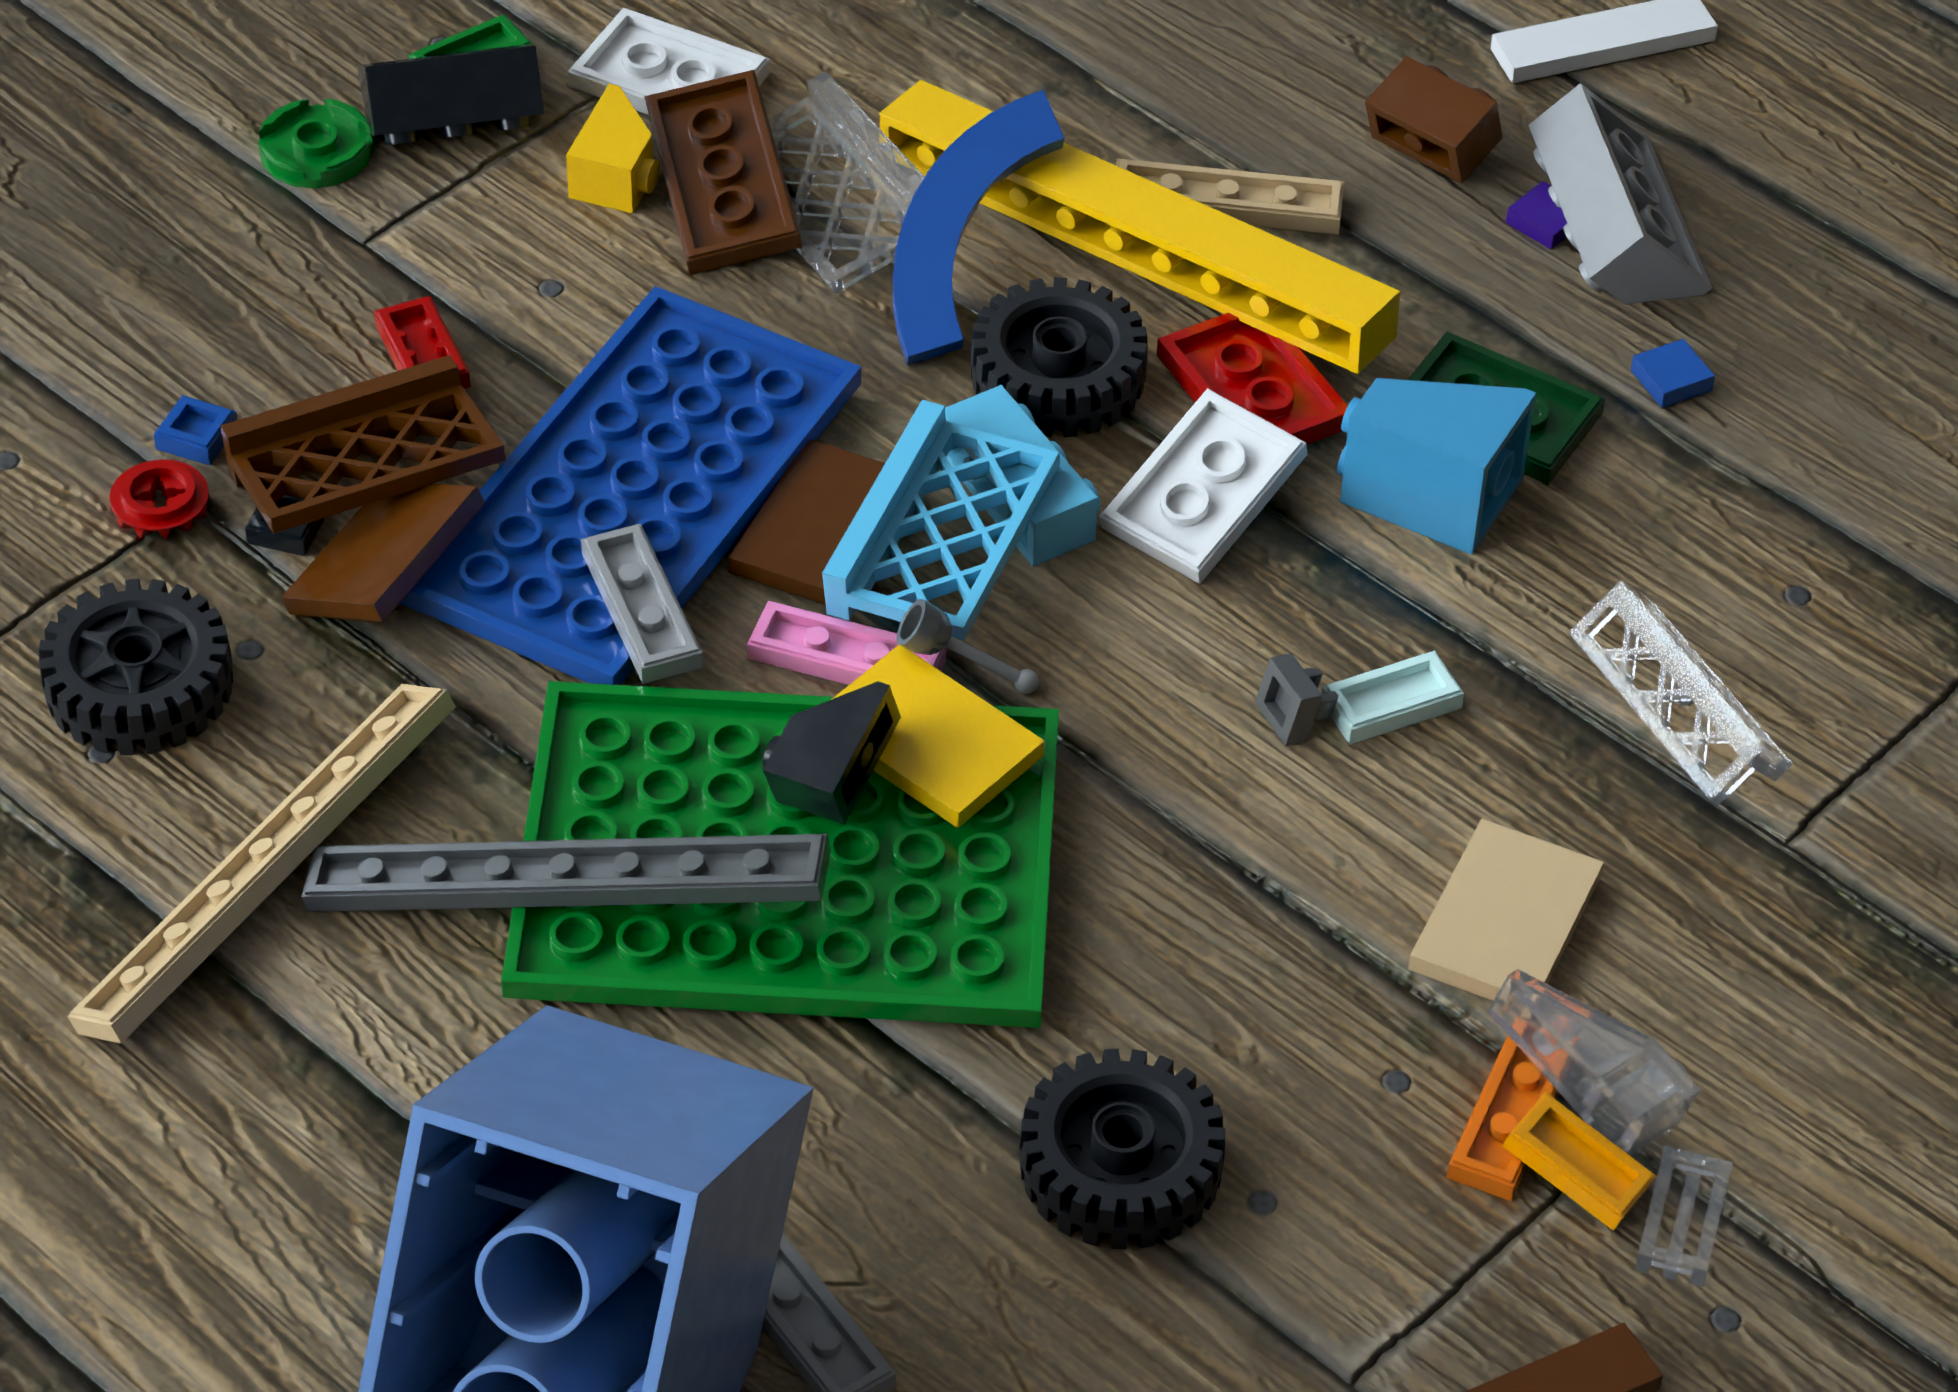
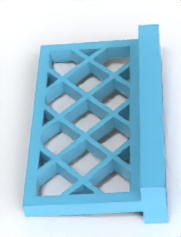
[822,400,1060,640]

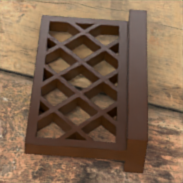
[220,355,506,534]

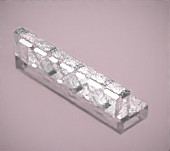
[1568,580,1793,806]

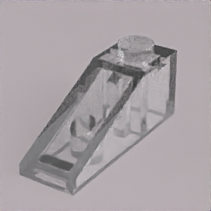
[1487,969,1701,1156]

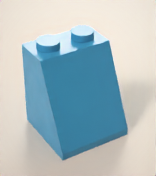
[1336,378,1536,555]

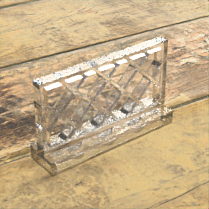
[768,71,924,294]

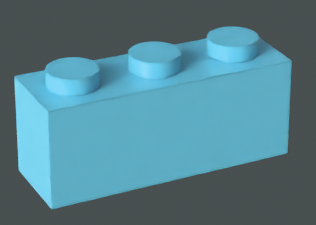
[945,385,1101,567]

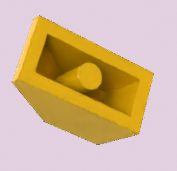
[566,83,659,214]

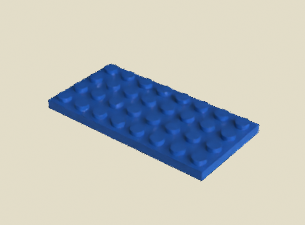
[400,286,861,685]

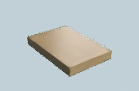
[1408,818,1604,1015]

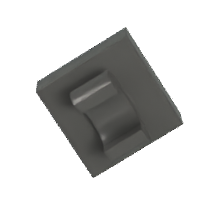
[1255,653,1339,746]

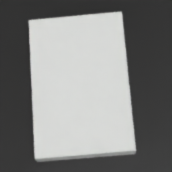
[568,8,770,115]
[1099,388,1308,584]

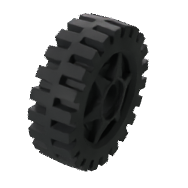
[971,277,1148,437]
[39,579,233,755]
[1019,1048,1225,1250]

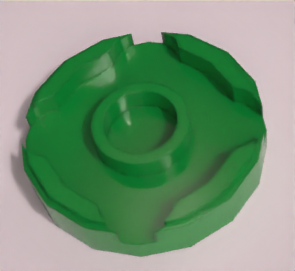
[258,99,373,189]

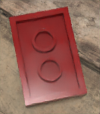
[1157,312,1348,445]

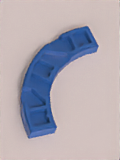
[893,89,1065,366]

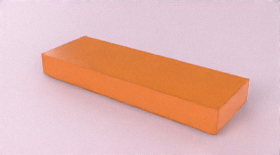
[1446,1015,1581,1201]

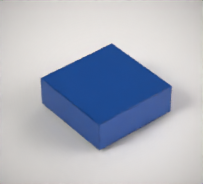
[1631,339,1715,408]
[154,395,237,466]

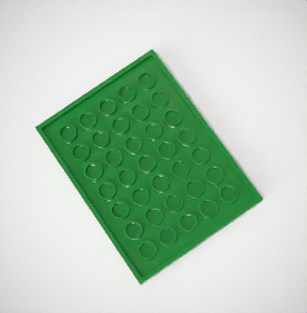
[501,681,1059,1028]

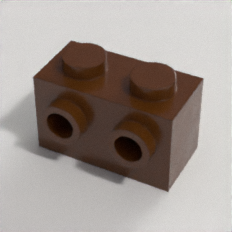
[1365,56,1503,184]

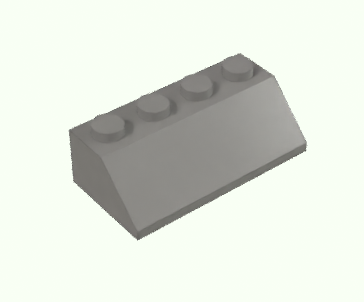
[1528,83,1712,304]

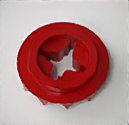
[109,459,210,540]

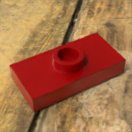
[374,296,471,389]

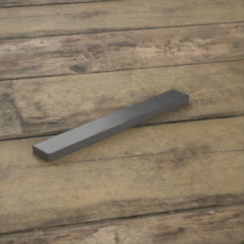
[301,834,831,912]

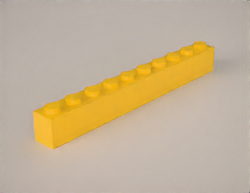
[879,80,1400,374]

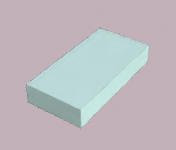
[1322,650,1464,745]

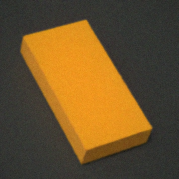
[1502,1092,1656,1231]

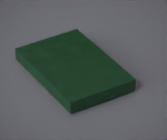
[1408,331,1605,485]

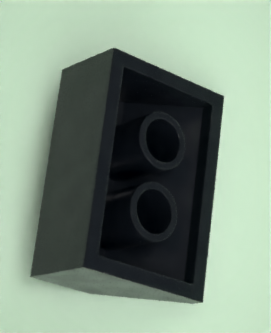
[357,45,545,145]

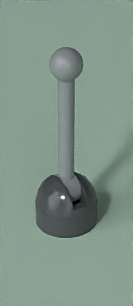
[897,599,1039,694]

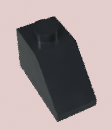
[762,681,901,825]

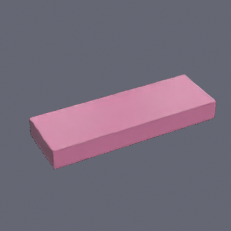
[747,601,946,685]

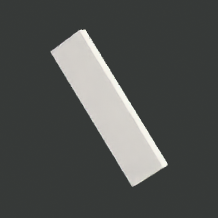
[1491,0,1718,83]

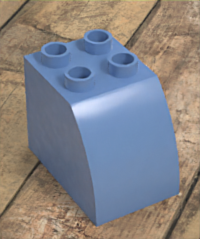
[358,1005,814,1392]

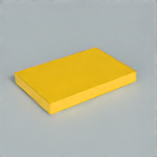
[832,645,1045,828]

